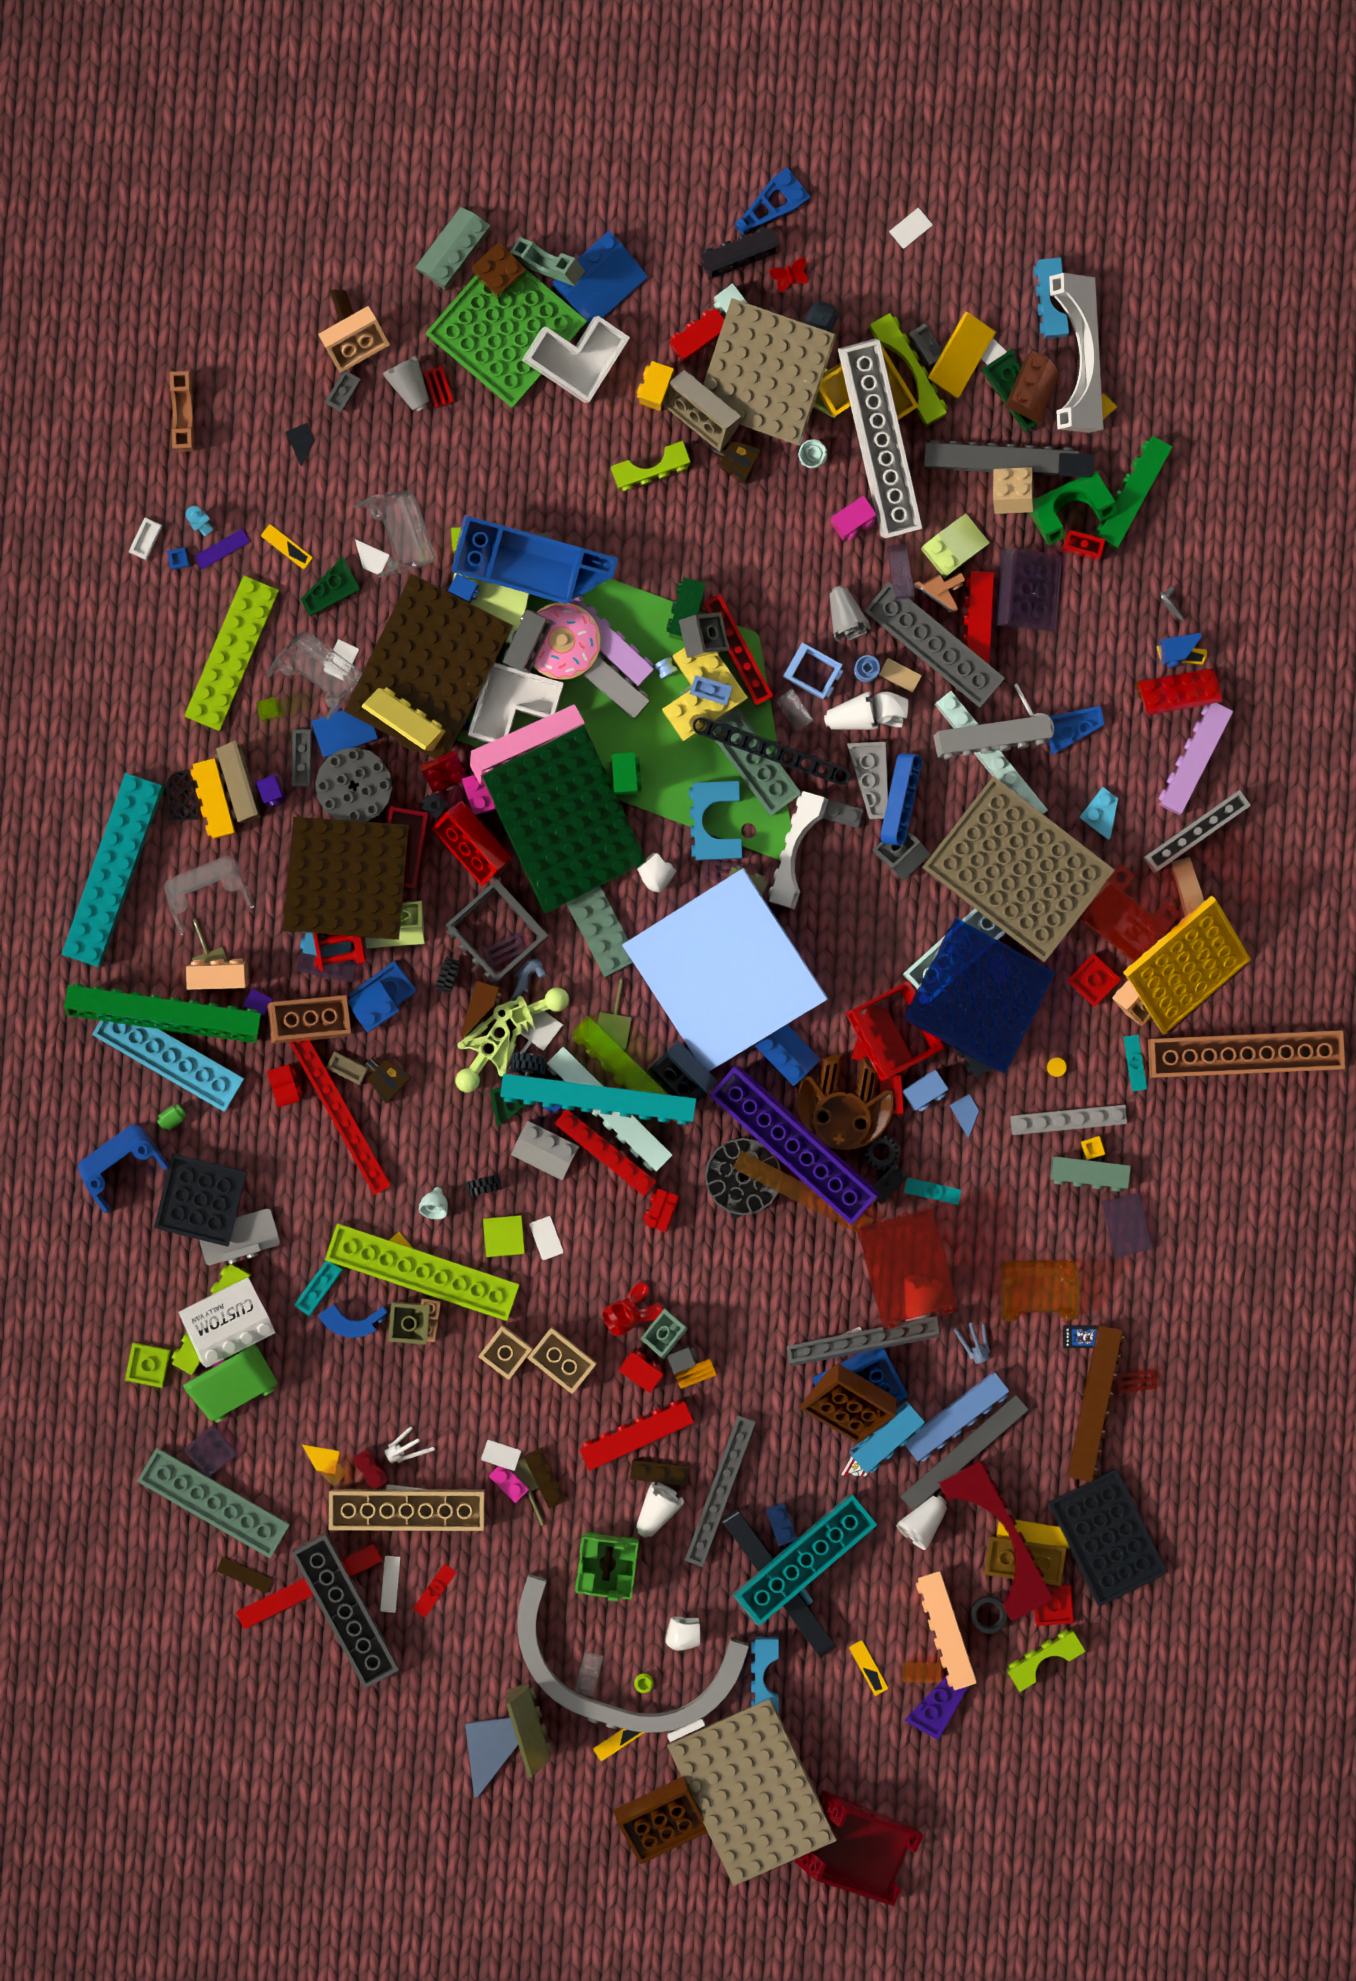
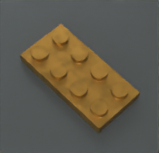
[984,1536,1066,1586]

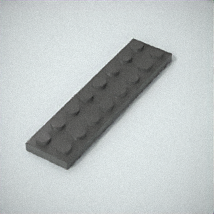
[864,582,1005,708]

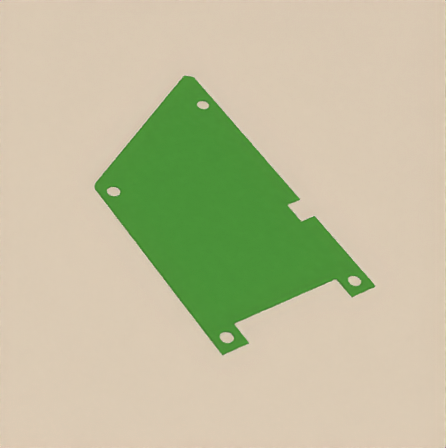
[457,579,792,860]

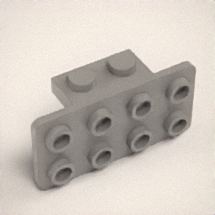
[199,1209,280,1265]

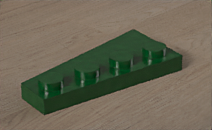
[981,348,1042,432]

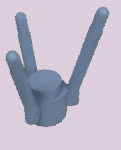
[954,1322,990,1364]

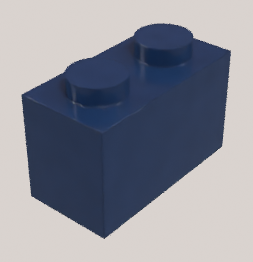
[766,1501,797,1546]

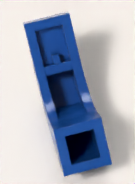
[318,1303,389,1338]

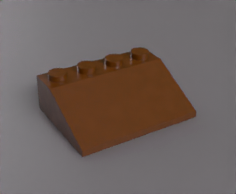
[800,1363,896,1444]
[613,1776,708,1864]

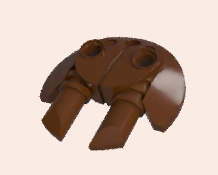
[797,1054,893,1150]

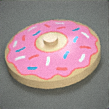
[533,603,601,680]

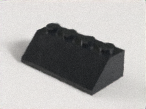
[700,227,780,280]

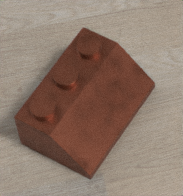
[1005,350,1060,423]

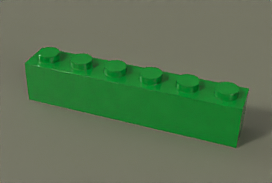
[1095,436,1172,550]

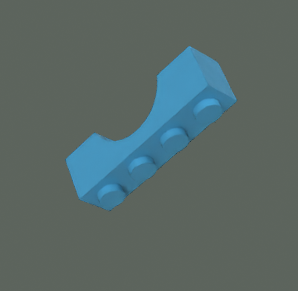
[1033,258,1069,339]
[751,1637,779,1714]

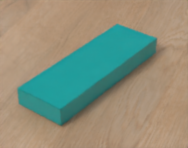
[294,1261,343,1316]

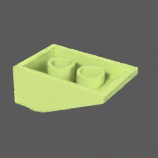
[921,513,990,579]

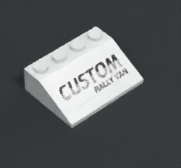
[178,1277,275,1368]

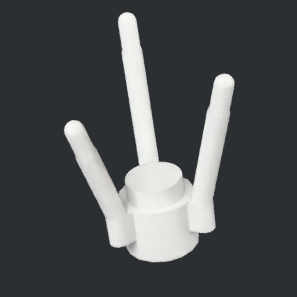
[385,1427,435,1464]

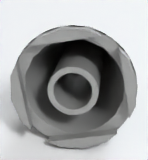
[383,356,429,412]
[830,586,871,642]

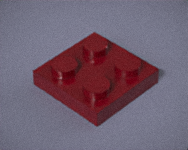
[420,750,467,793]

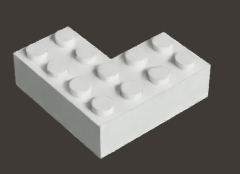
[522,316,630,403]
[468,663,564,743]

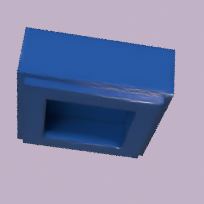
[167,547,190,570]

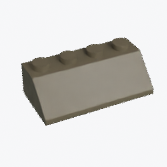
[663,370,741,452]
[214,741,262,823]

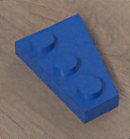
[1049,706,1104,755]

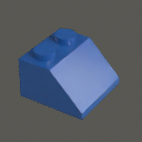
[1158,633,1202,668]
[347,980,400,1033]

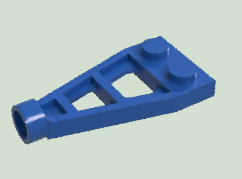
[734,167,810,235]

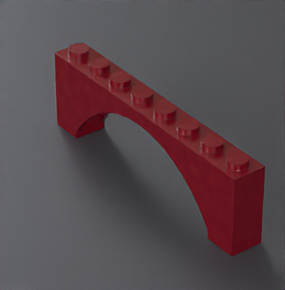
[938,1461,1054,1621]

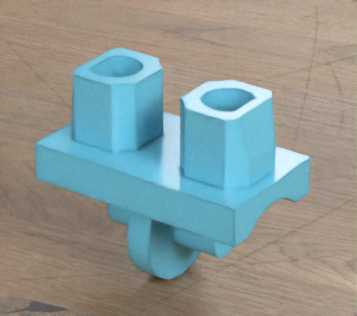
[186,506,213,537]

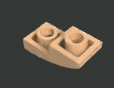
[421,1299,441,1342]

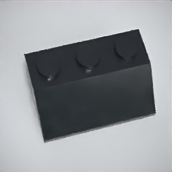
[647,1041,718,1104]

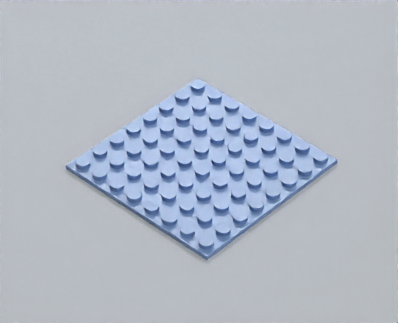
[622,868,828,1071]

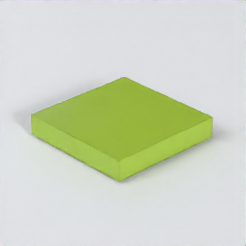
[483,1215,525,1257]
[125,1342,171,1388]

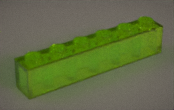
[572,1016,668,1095]

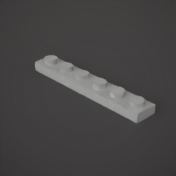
[1010,1105,1127,1135]

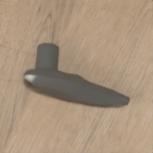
[1160,586,1185,621]

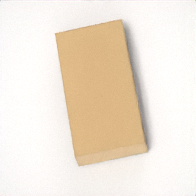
[879,658,922,693]

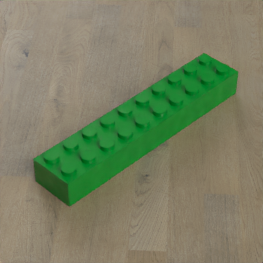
[64,983,261,1044]

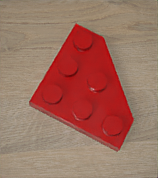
[851,1005,912,1075]

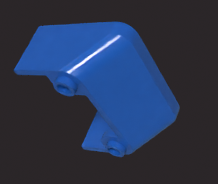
[78,1125,169,1213]

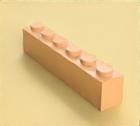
[916,1571,977,1690]

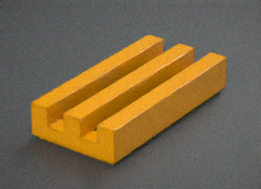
[675,1359,716,1389]

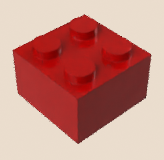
[619,1349,664,1393]

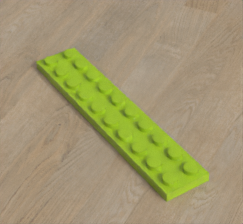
[325,1223,519,1321]

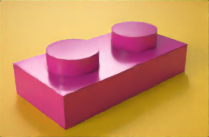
[489,1466,530,1503]

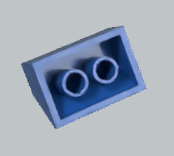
[753,1024,821,1086]

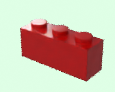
[669,308,724,363]

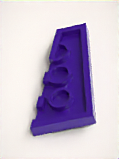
[904,1670,976,1740]

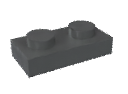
[325,370,361,413]
[822,800,863,829]

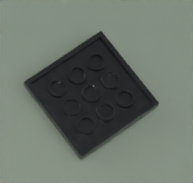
[154,1153,247,1247]

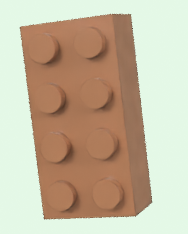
[267,995,351,1044]

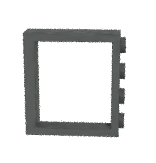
[446,879,549,983]

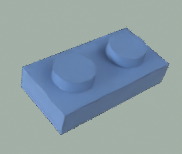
[690,675,732,706]

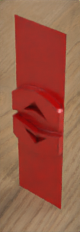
[413,1564,457,1618]

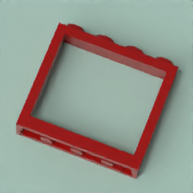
[846,980,944,1081]

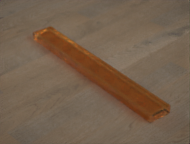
[733,1151,874,1237]

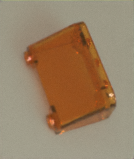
[1000,1260,1080,1322]

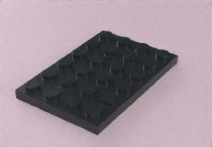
[1047,1468,1167,1607]

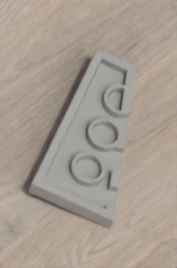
[847,742,888,820]

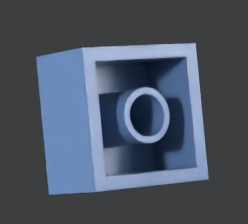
[902,1070,948,1111]

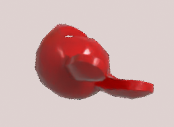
[602,1282,663,1336]

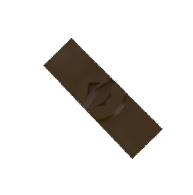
[216,1557,273,1593]

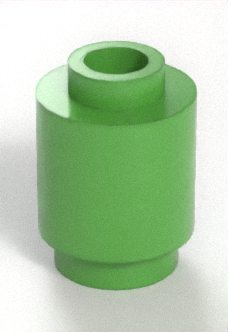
[157,1104,187,1131]

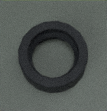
[970,1595,1008,1634]

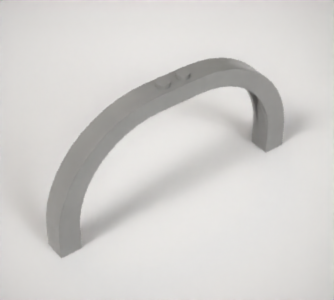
[518,1574,749,1733]

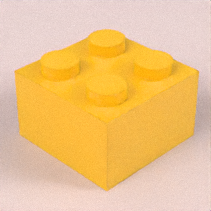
[637,361,674,411]

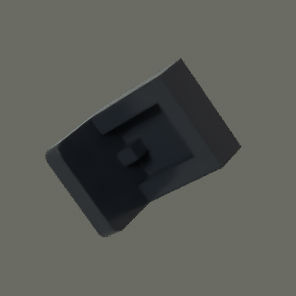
[421,792,448,818]

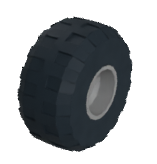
[804,301,839,333]

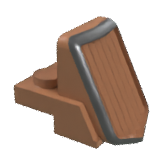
[913,573,965,612]

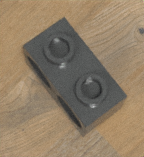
[667,1345,698,1374]

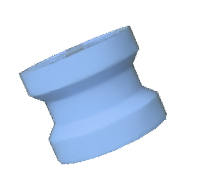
[654,657,678,679]

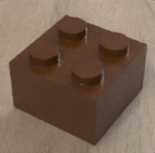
[471,241,526,300]

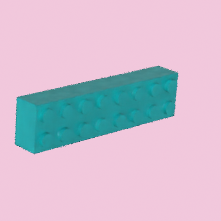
[732,1495,877,1625]

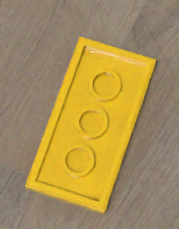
[928,312,996,398]

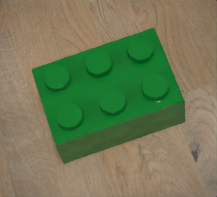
[612,752,642,797]

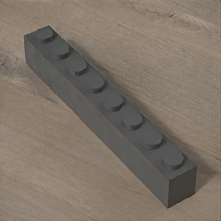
[923,440,1079,477]

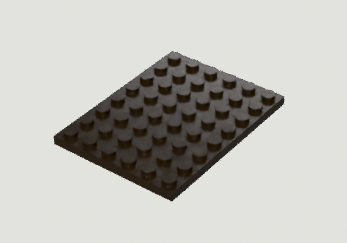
[344,573,514,759]

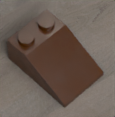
[460,981,503,1038]

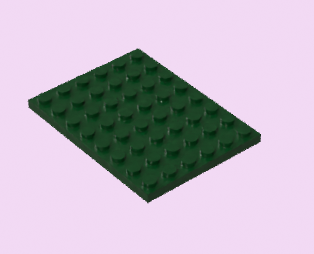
[480,724,646,913]

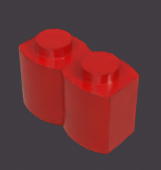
[267,1064,303,1108]

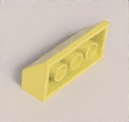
[362,687,445,751]

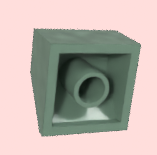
[640,1309,688,1359]

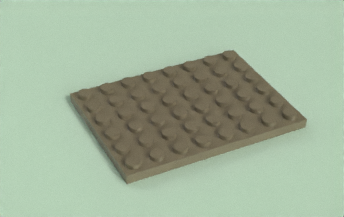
[922,776,1115,962]
[667,1698,837,1886]

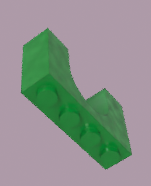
[1029,470,1118,546]

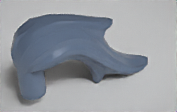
[508,959,546,1002]

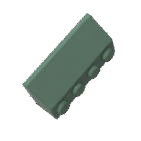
[415,207,491,291]

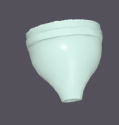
[419,1187,448,1219]

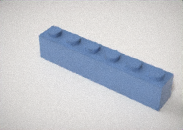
[905,1372,1009,1461]

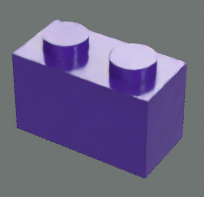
[256,775,286,808]

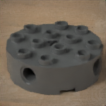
[315,748,394,822]
[705,1138,782,1215]

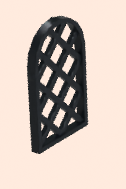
[166,771,199,821]

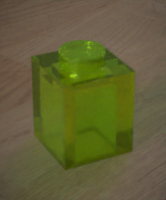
[256,697,282,723]

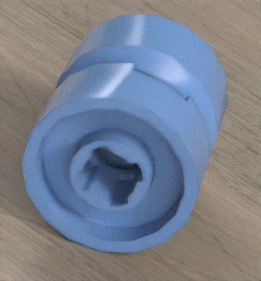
[854,655,880,683]

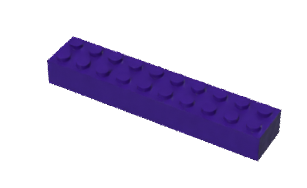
[709,1066,881,1225]

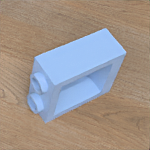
[783,643,843,700]

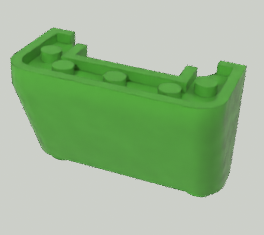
[183,1344,278,1423]

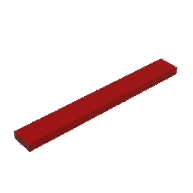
[236,1543,383,1629]

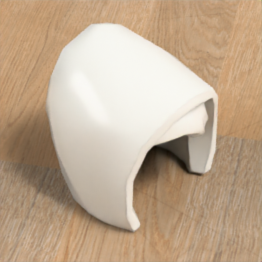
[873,692,908,727]
[637,853,677,893]
[666,1616,700,1651]

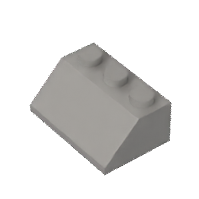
[511,1121,579,1180]

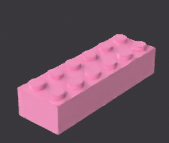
[470,704,585,785]

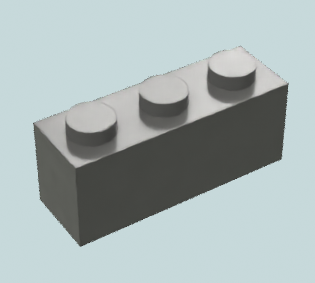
[503,610,553,673]

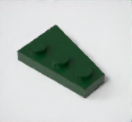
[301,556,360,617]

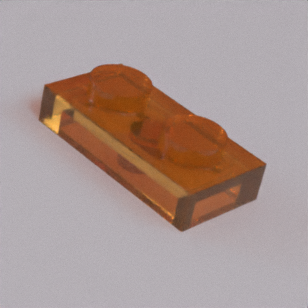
[902,1661,941,1683]

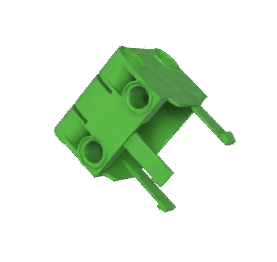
[575,1532,639,1602]

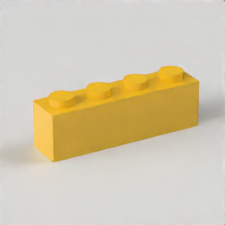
[191,758,236,840]

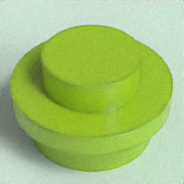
[634,1673,653,1693]

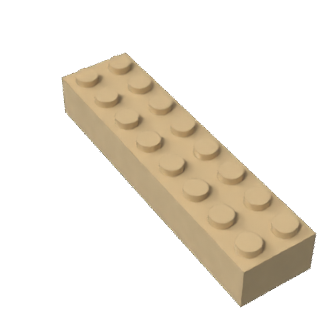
[329,1489,485,1531]

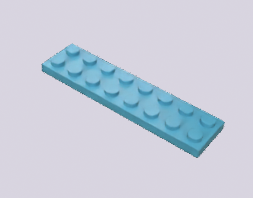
[92,1021,244,1112]

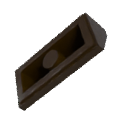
[330,290,354,321]

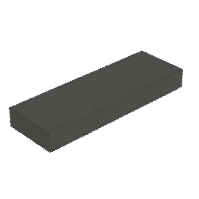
[291,729,312,787]

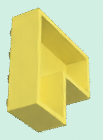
[662,648,748,743]

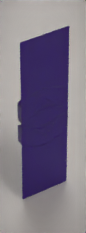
[194,529,249,569]

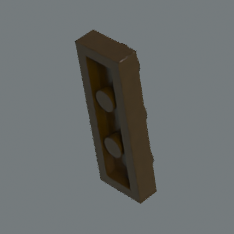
[523,1448,566,1508]
[630,1460,689,1486]

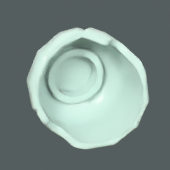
[798,439,827,469]

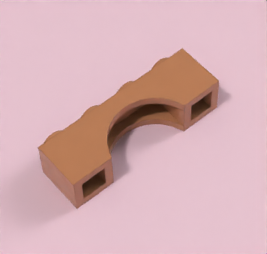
[170,371,194,452]

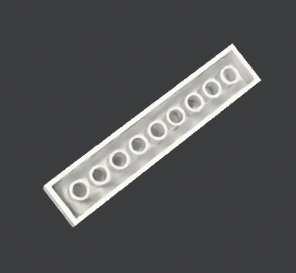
[838,339,922,538]

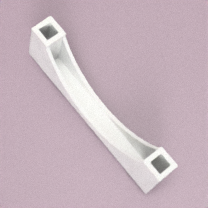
[1049,273,1103,433]

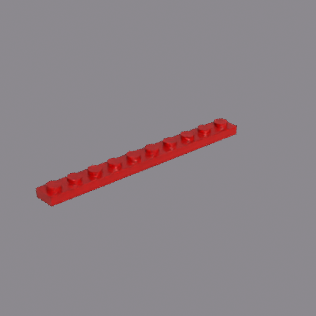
[289,1040,391,1195]

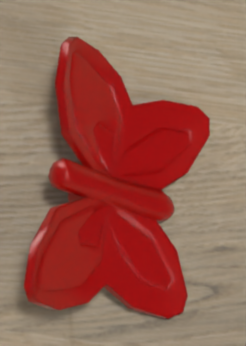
[769,257,808,293]

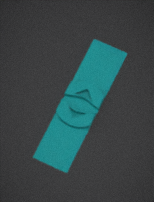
[1123,1035,1147,1092]
[904,1178,962,1205]

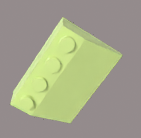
[453,573,529,643]

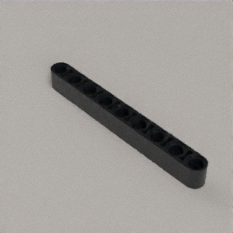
[689,714,851,785]
[721,1508,837,1658]

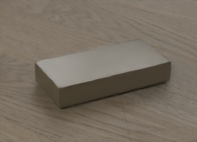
[326,1051,369,1085]

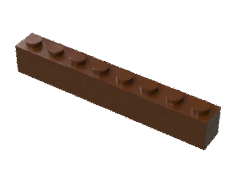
[1067,1325,1125,1482]

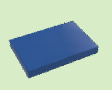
[311,710,378,758]
[349,960,417,1006]

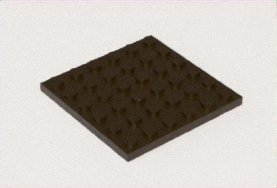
[283,817,409,940]

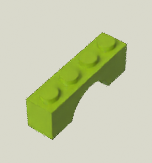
[611,441,690,492]
[1006,1629,1086,1692]

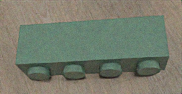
[1050,1156,1131,1192]

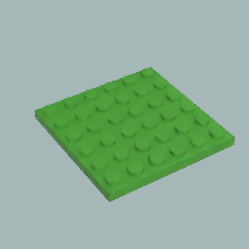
[425,269,587,409]

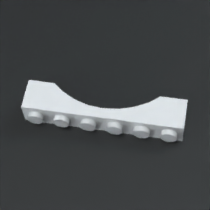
[768,791,828,910]

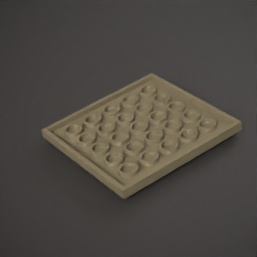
[703,298,837,446]

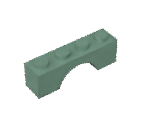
[510,237,585,286]

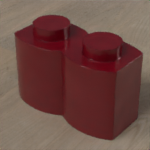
[353,1448,388,1489]

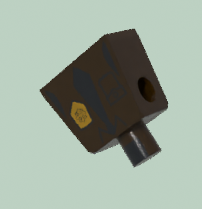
[712,441,761,485]
[365,1057,412,1103]

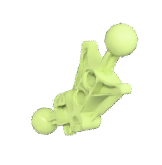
[455,987,569,1093]

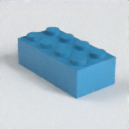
[849,1401,925,1473]

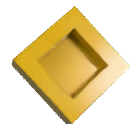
[1081,1136,1105,1160]

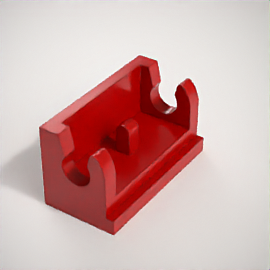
[879,1075,903,1114]

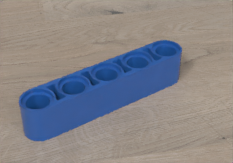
[881,753,922,845]

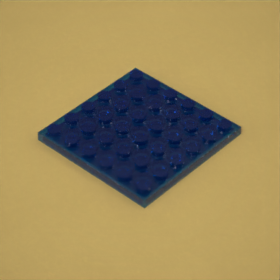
[903,917,1055,1074]

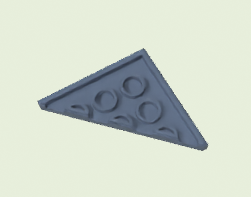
[465,1717,518,1798]

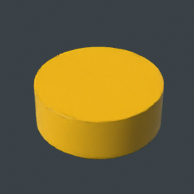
[1047,1058,1066,1077]

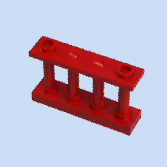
[313,934,367,972]

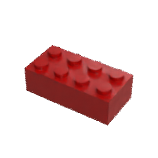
[432,801,512,886]

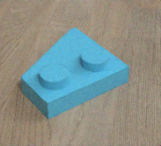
[1079,787,1118,840]

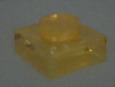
[321,1459,348,1486]

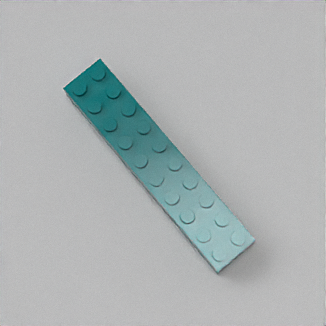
[61,773,165,968]
[500,1074,696,1125]

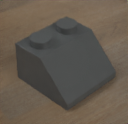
[679,612,729,658]
[873,831,931,881]

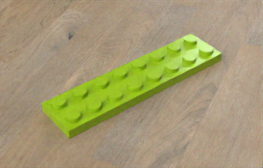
[184,575,279,731]

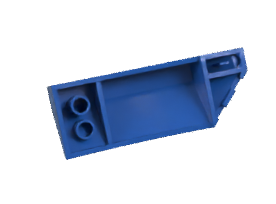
[451,515,618,604]

